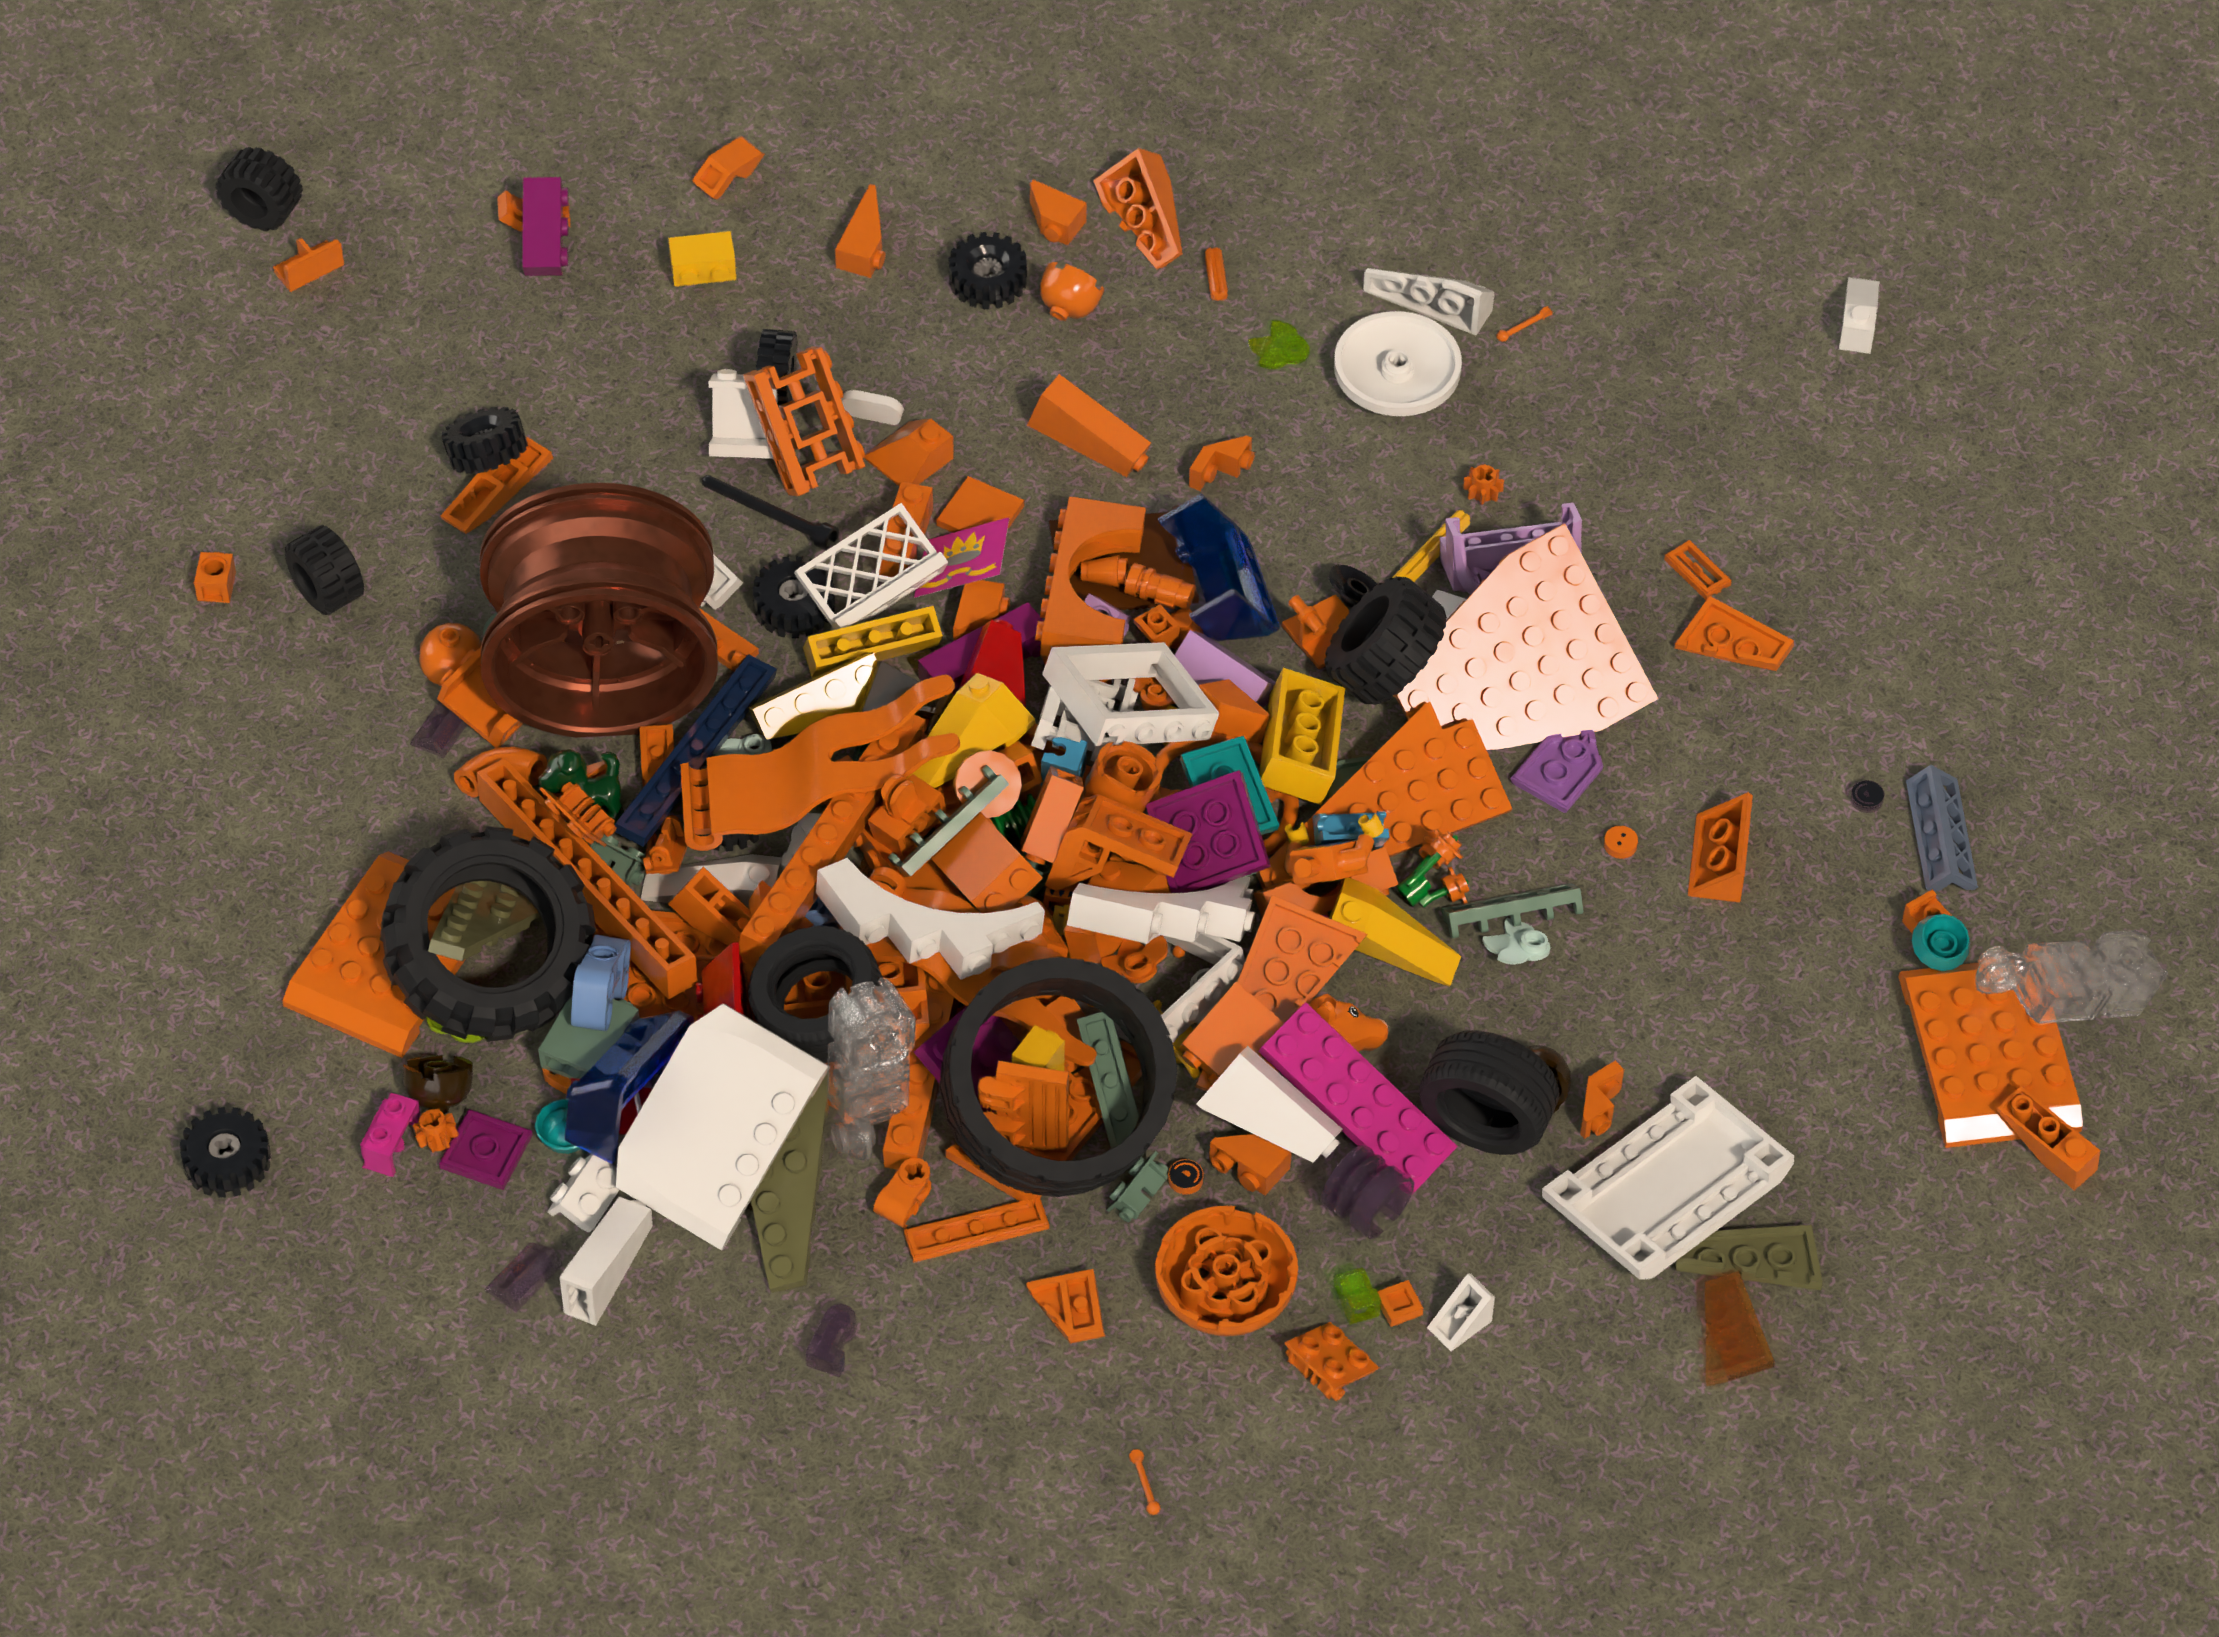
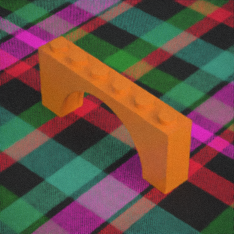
[1035,496,1146,656]

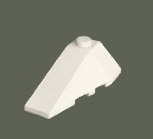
[1363,268,1494,336]

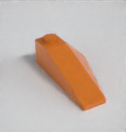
[1093,148,1183,269]

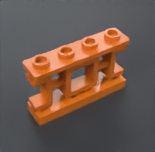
[743,346,865,496]

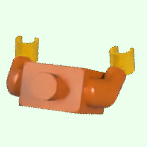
[1284,813,1384,885]

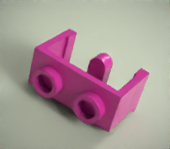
[360,1093,421,1177]

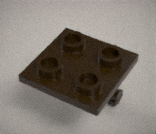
[859,661,954,736]

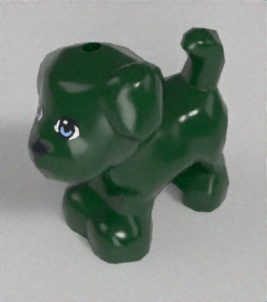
[538,749,624,825]

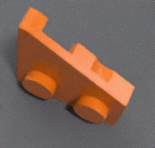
[1026,1269,1105,1344]

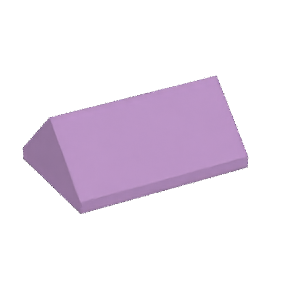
[1175,630,1276,708]

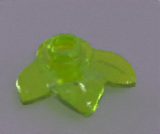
[1248,320,1310,370]

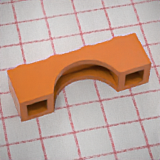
[1253,846,1399,917]

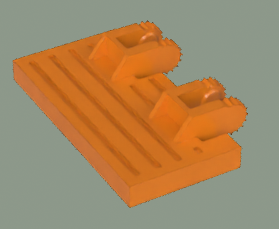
[978,1061,1069,1153]

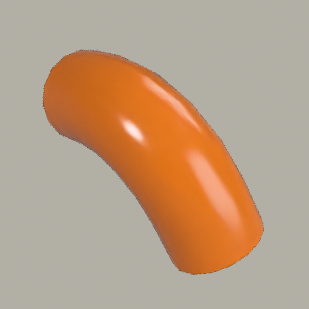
[454,746,548,798]

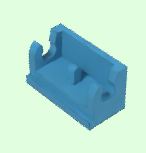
[1041,737,1087,787]
[1312,811,1390,847]

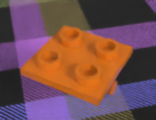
[1282,594,1350,669]

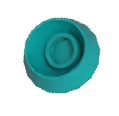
[1912,914,1970,971]
[535,1099,595,1154]

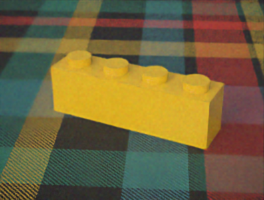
[803,605,943,678]

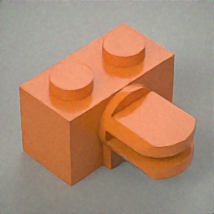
[868,774,948,858]

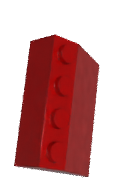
[696,942,747,1020]

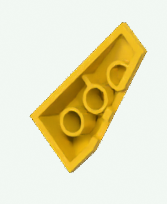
[906,673,1036,788]
[1329,877,1461,986]

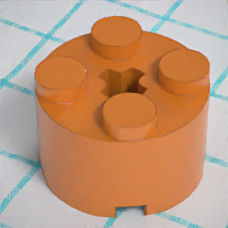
[1084,741,1162,813]

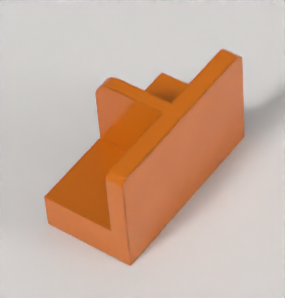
[273,238,344,292]

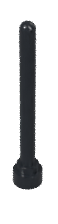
[702,475,839,551]

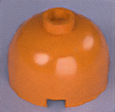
[1040,262,1104,321]
[419,623,482,685]

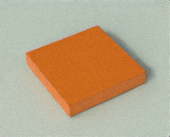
[937,476,1025,533]

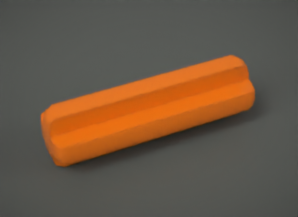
[1205,247,1228,300]

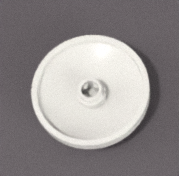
[1334,311,1462,416]

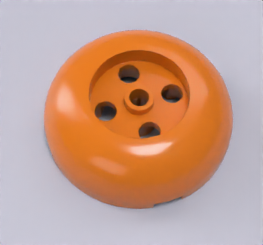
[1155,1206,1298,1336]

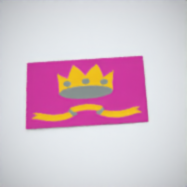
[914,517,1010,598]

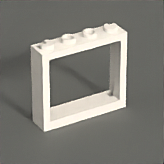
[1042,642,1219,746]
[1075,933,1245,1043]

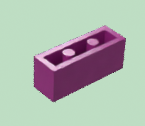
[522,177,569,276]

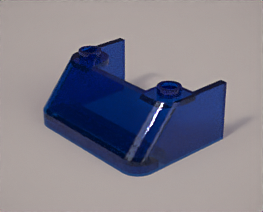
[1158,493,1280,642]
[565,1010,694,1164]

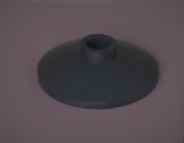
[1328,565,1377,607]

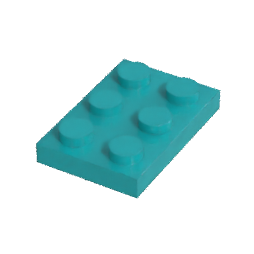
[1180,736,1279,835]

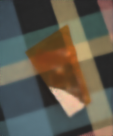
[1705,1271,1775,1387]

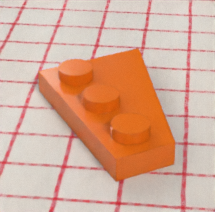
[1675,596,1794,671]

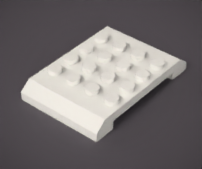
[1542,1076,1794,1280]

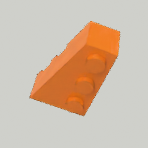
[1064,860,1170,964]

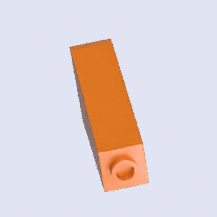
[1027,374,1151,477]

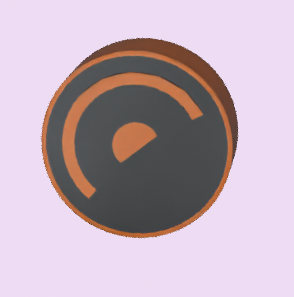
[1168,1159,1204,1195]

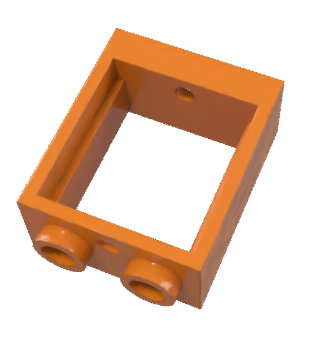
[1020,765,1084,865]

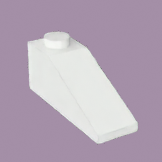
[1839,277,1879,354]

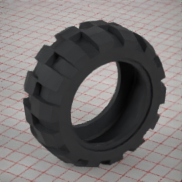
[380,826,596,1042]

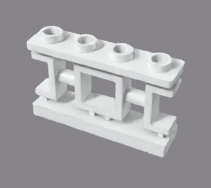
[1031,678,1138,762]

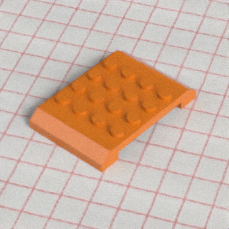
[282,851,466,1058]
[1898,956,2083,1148]

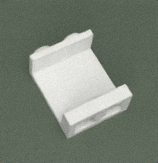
[709,369,777,459]

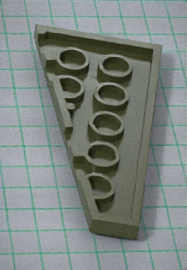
[428,881,542,961]
[751,1071,833,1293]

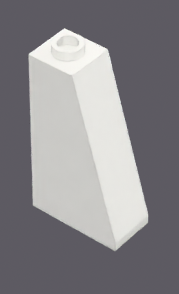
[1197,1046,1342,1162]
[560,1197,653,1325]

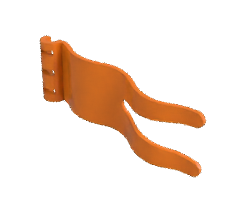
[680,675,960,851]
[839,867,1096,1066]

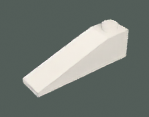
[641,854,783,909]

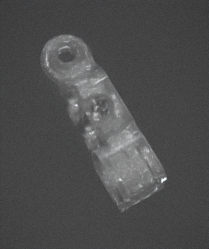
[1975,930,2168,1024]
[827,977,916,1161]

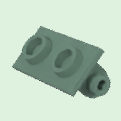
[588,835,646,886]
[1106,1151,1169,1222]

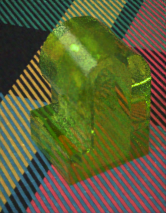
[1334,1267,1381,1325]

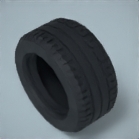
[748,926,888,1063]
[1419,1030,1559,1155]

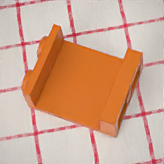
[437,647,524,748]

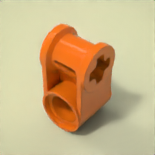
[873,1158,931,1228]

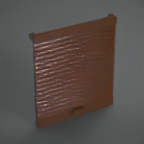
[1048,505,1199,611]

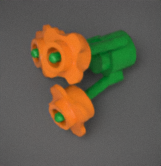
[1396,829,1469,908]

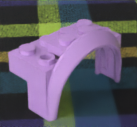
[1440,502,1582,595]

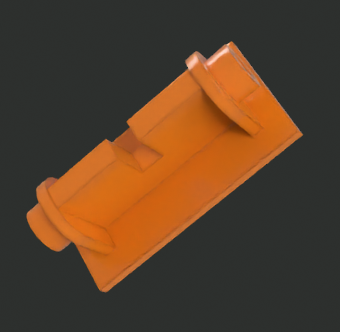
[645,815,688,875]

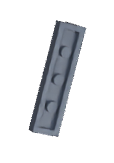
[1906,765,1978,892]

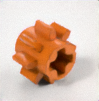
[1463,464,1504,505]
[413,1109,459,1153]

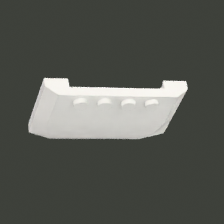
[616,1004,830,1250]

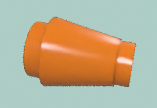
[1081,555,1129,588]

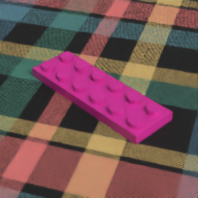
[1258,1002,1458,1195]

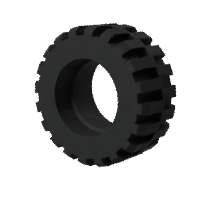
[1324,576,1447,705]

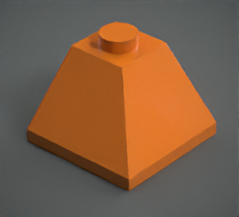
[864,418,954,487]

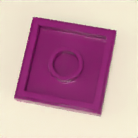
[439,1109,533,1190]

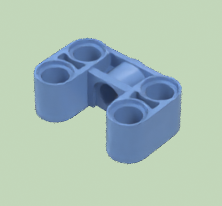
[571,935,631,1032]

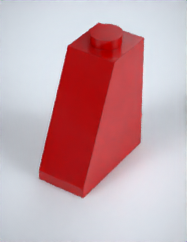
[958,619,1026,708]

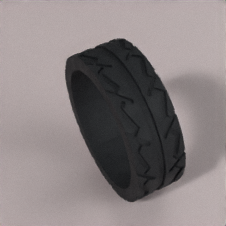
[939,957,1177,1197]

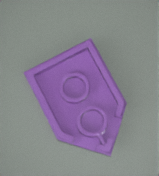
[1511,729,1603,813]

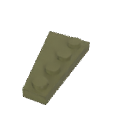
[1674,1225,1823,1290]

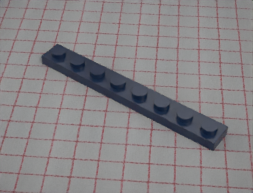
[615,654,777,847]

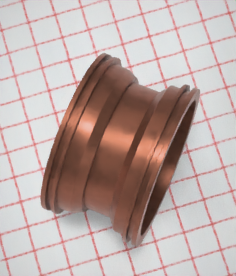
[480,483,718,738]

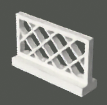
[794,503,948,631]

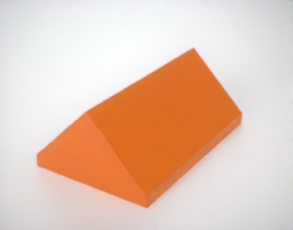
[1688,792,1753,903]

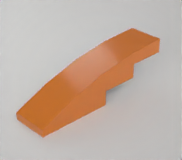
[441,436,553,534]

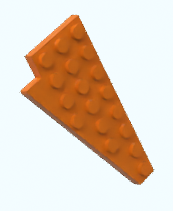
[1256,702,1512,890]

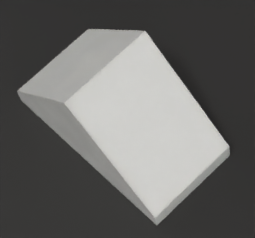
[1427,1274,1495,1351]

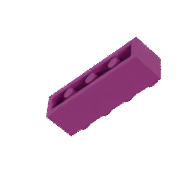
[918,602,1044,700]

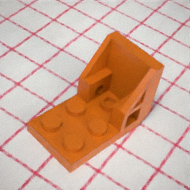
[1044,794,1192,891]

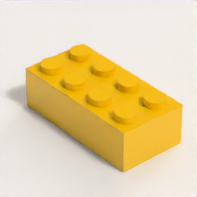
[1259,667,1345,805]

